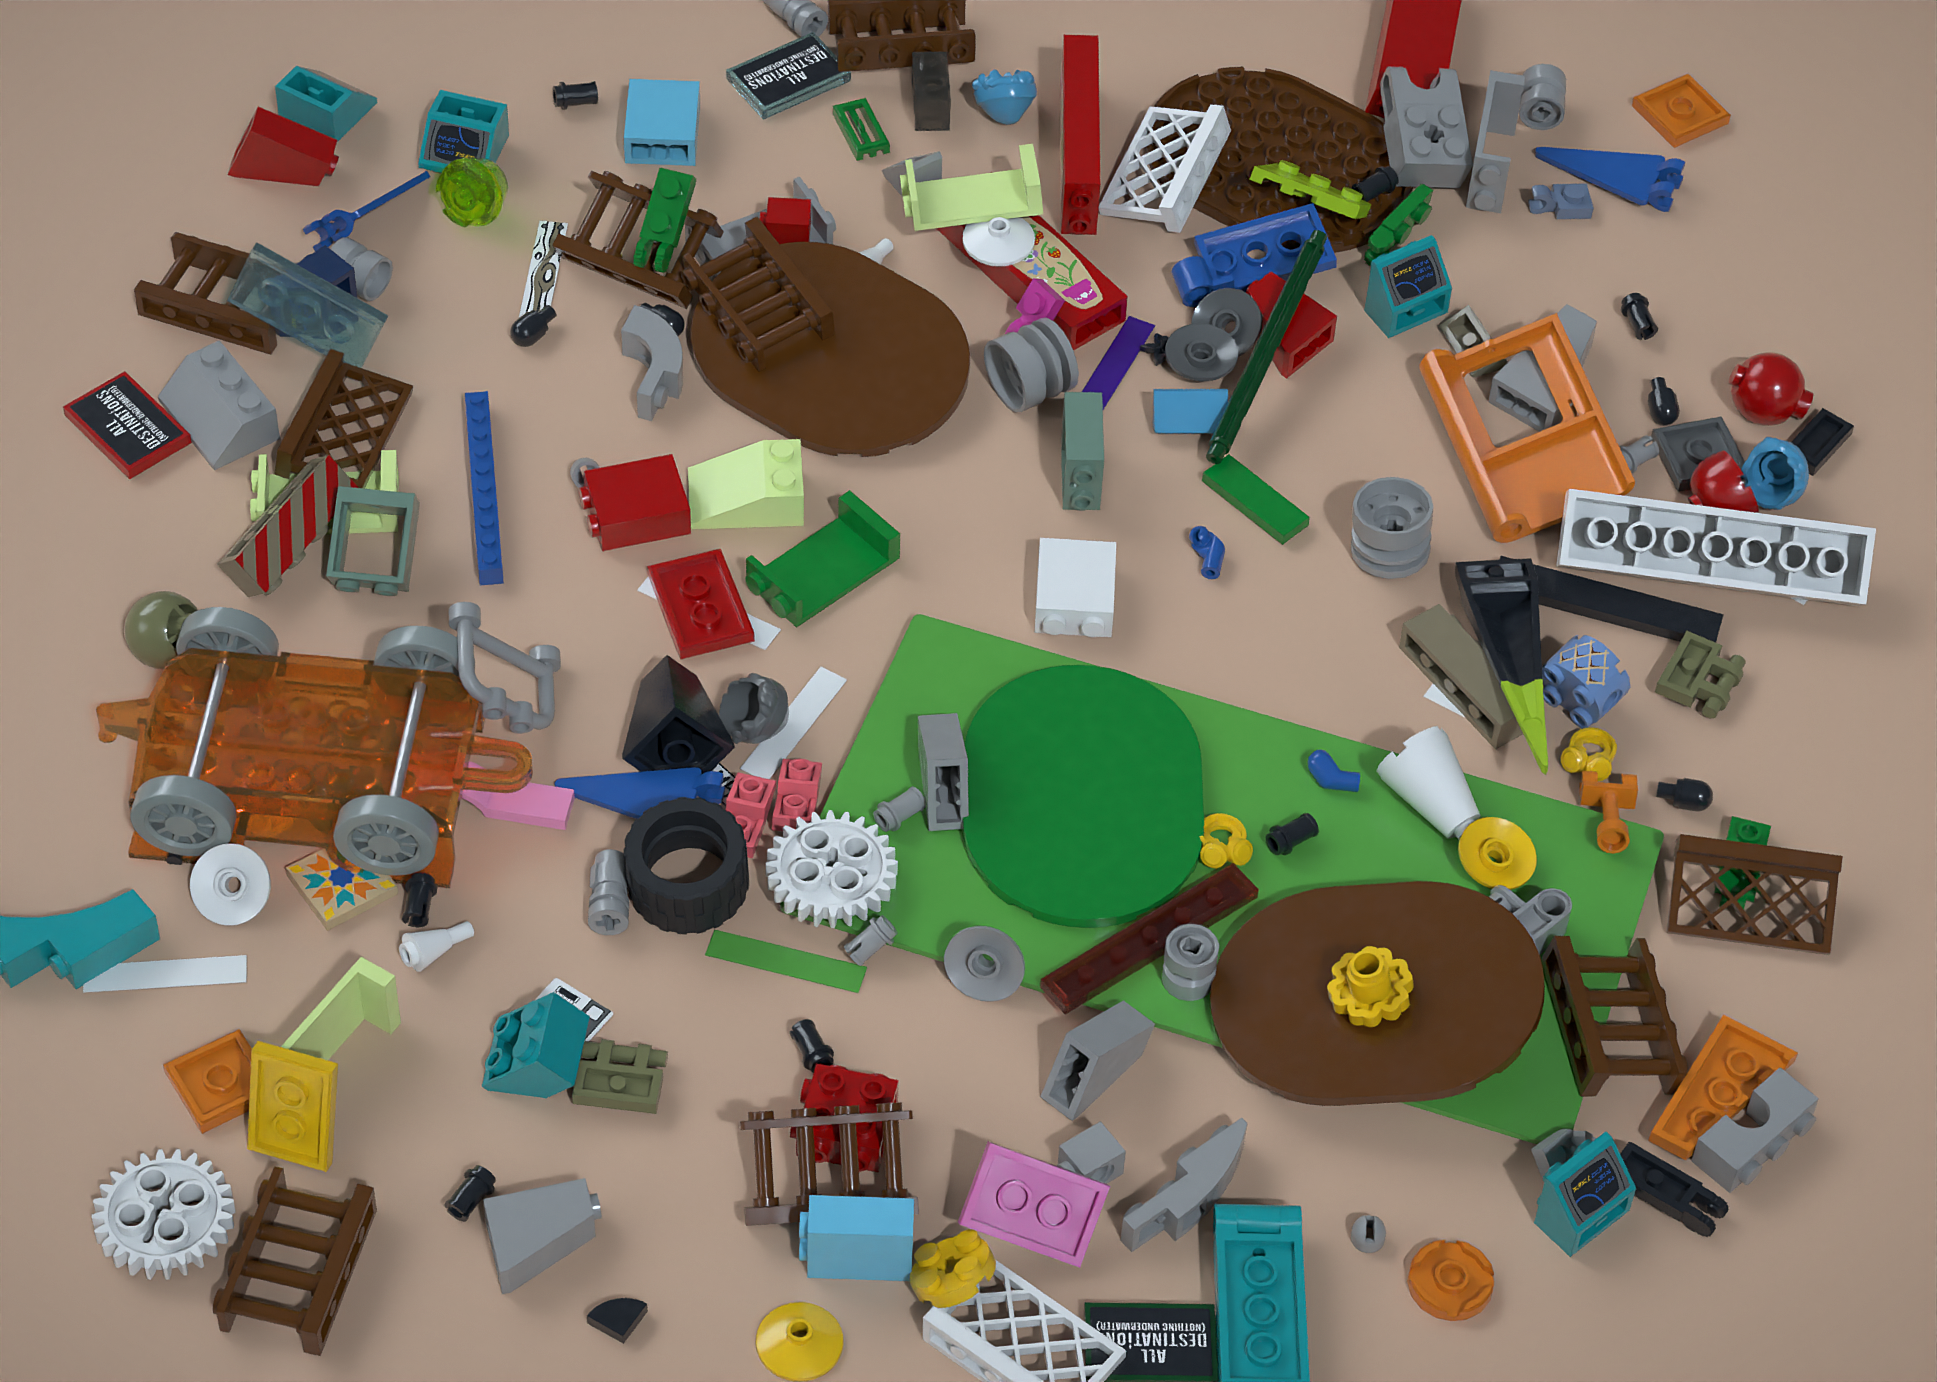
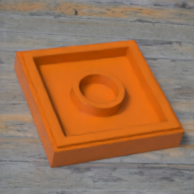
[1632,74,1731,148]
[163,1029,252,1134]

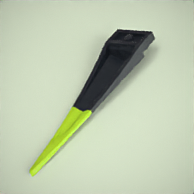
[1455,558,1548,775]

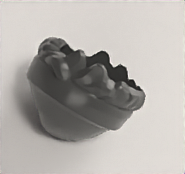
[719,673,789,744]

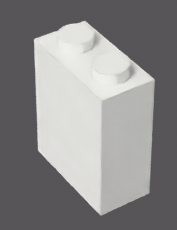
[1035,538,1116,637]

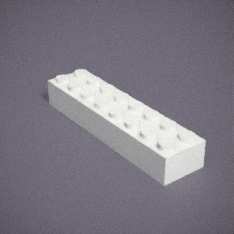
[1556,489,1876,607]

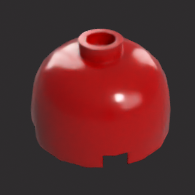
[1688,450,1759,513]

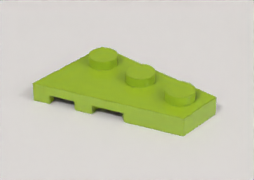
[1249,160,1371,219]

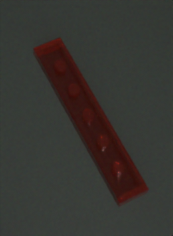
[1040,863,1259,1015]

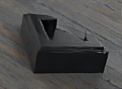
[587,1298,648,1344]

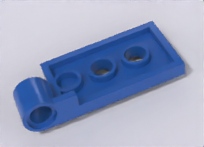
[1171,203,1337,307]

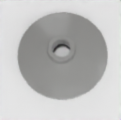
[944,926,1025,1001]

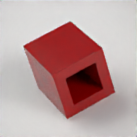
[759,197,811,244]

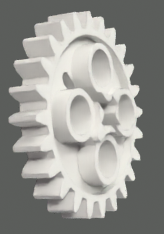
[766,810,898,928]
[92,1149,236,1280]

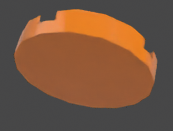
[1407,1239,1494,1321]

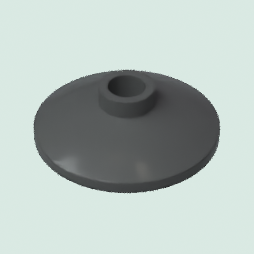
[1191,288,1262,357]
[1165,323,1238,381]

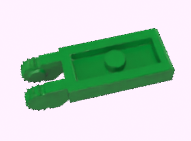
[633,168,697,273]
[1364,184,1433,266]

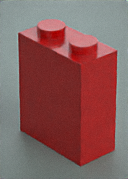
[579,454,691,551]

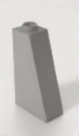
[1488,304,1597,432]

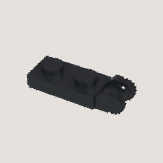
[1620,1142,1729,1237]

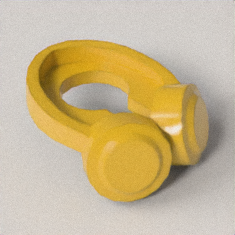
[1561,727,1617,781]
[1199,813,1253,869]

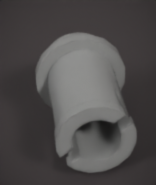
[1620,435,1659,473]
[873,786,926,832]
[844,915,898,966]

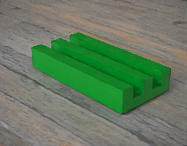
[833,98,890,161]

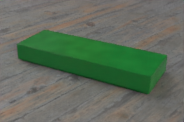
[1202,454,1310,545]

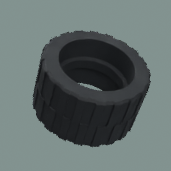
[623,797,749,935]

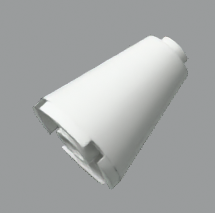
[1377,726,1480,840]

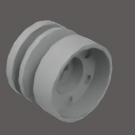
[984,318,1079,413]
[1351,477,1433,579]

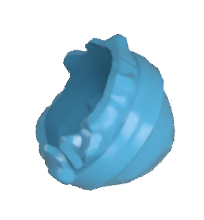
[972,69,1037,125]
[1741,437,1809,510]

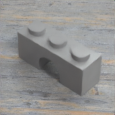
[1692,1068,1819,1193]

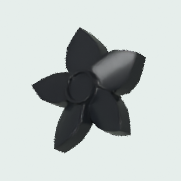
[1140,333,1169,366]

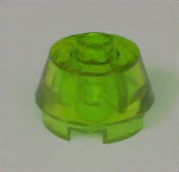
[436,158,508,227]

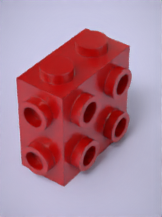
[790,1063,899,1173]

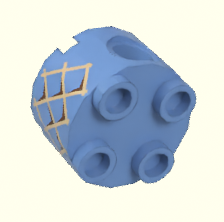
[1542,635,1631,729]

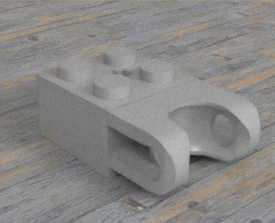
[1380,66,1473,188]

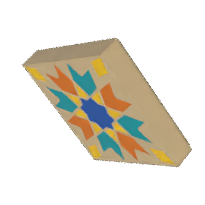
[286,843,398,931]

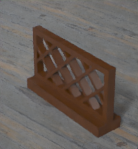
[275,349,413,489]
[1667,834,1843,955]

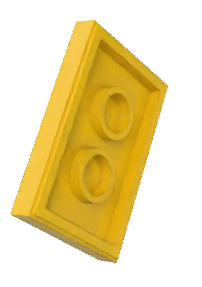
[247,1041,338,1172]

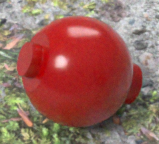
[1729,352,1814,426]

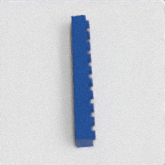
[465,391,504,586]

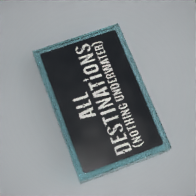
[726,32,851,120]

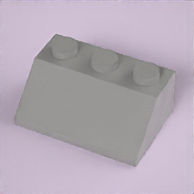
[158,340,280,470]

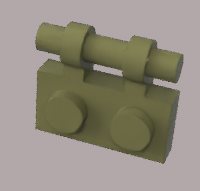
[1655,631,1746,718]
[572,1039,668,1114]

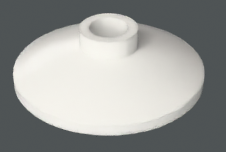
[963,217,1035,266]
[190,844,271,925]

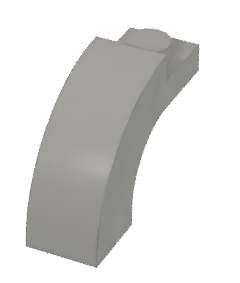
[621,305,683,421]

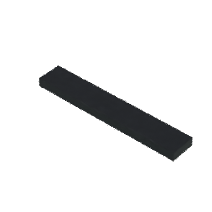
[1499,556,1724,643]

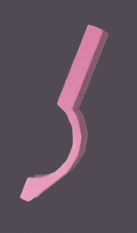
[401,757,575,830]

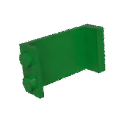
[745,490,901,628]

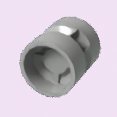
[1519,64,1567,130]
[331,237,393,301]
[1162,924,1219,1001]

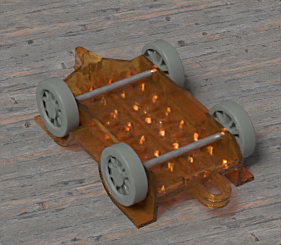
[96,607,533,888]

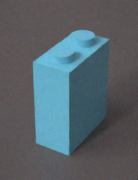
[624,79,700,166]
[799,1195,914,1281]

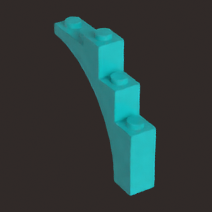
[0,889,160,989]

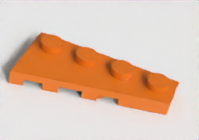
[1648,1014,1798,1160]

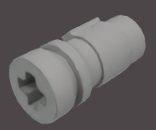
[763,0,828,39]
[588,849,629,935]

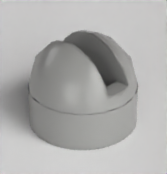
[570,457,600,488]
[1351,1215,1386,1253]

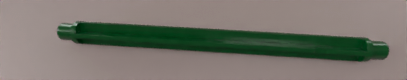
[1206,230,1327,464]

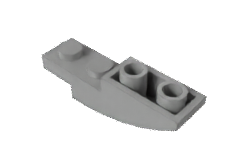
[1120,1118,1247,1252]

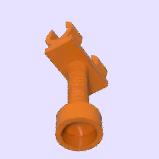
[1579,770,1638,854]

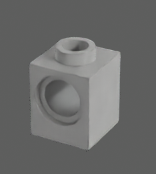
[1057,1121,1126,1184]

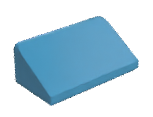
[1152,389,1228,433]

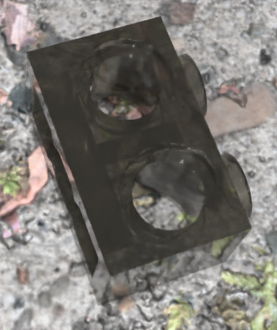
[911,51,951,131]

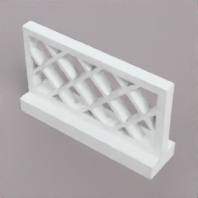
[1099,104,1231,233]
[923,1260,1126,1382]

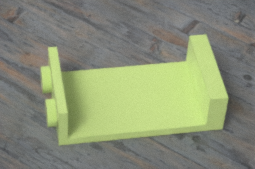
[900,144,1043,231]
[250,450,399,534]
[281,957,401,1060]

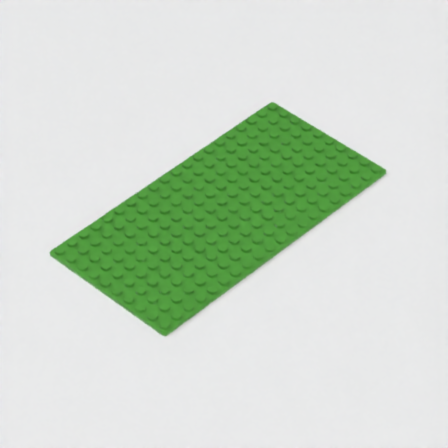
[780,614,1664,1144]

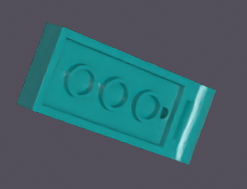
[1213,1204,1310,1382]

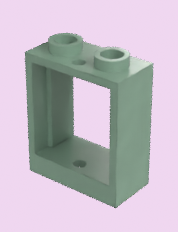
[1061,392,1104,511]
[326,486,420,596]

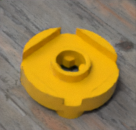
[909,1229,996,1308]

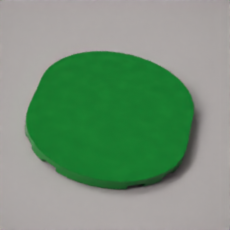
[963,665,1204,928]

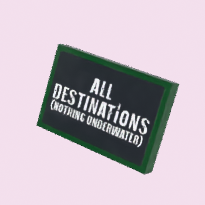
[1084,1302,1218,1382]

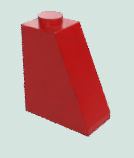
[227,106,339,187]
[1246,271,1337,379]

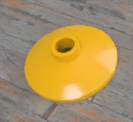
[1458,817,1537,890]
[756,1302,843,1382]

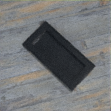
[1791,408,1854,476]

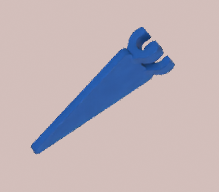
[1535,147,1685,212]
[303,171,431,251]
[555,767,725,819]

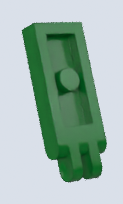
[1714,816,1771,912]

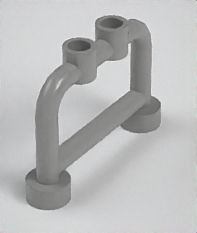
[449,602,561,734]

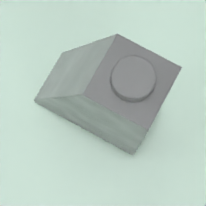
[918,713,969,831]
[1040,1000,1155,1121]
[483,1178,602,1294]

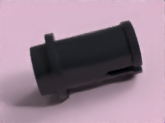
[553,81,598,110]
[1352,166,1399,202]
[1621,293,1658,340]
[1266,813,1319,856]
[402,873,438,928]
[790,1019,834,1073]
[444,1165,496,1222]

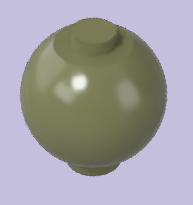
[124,591,198,669]

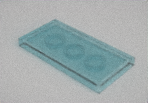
[227,242,388,368]

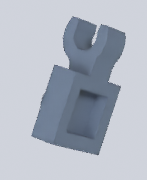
[1528,184,1594,219]

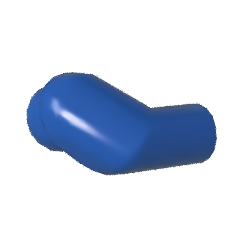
[1189,526,1225,580]
[1307,750,1360,792]

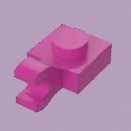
[1005,278,1065,334]

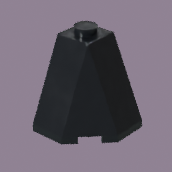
[622,655,735,774]

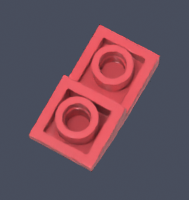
[772,758,822,831]
[726,772,776,859]

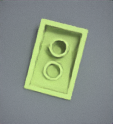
[688,439,804,529]

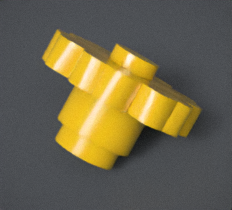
[1327,946,1414,1027]

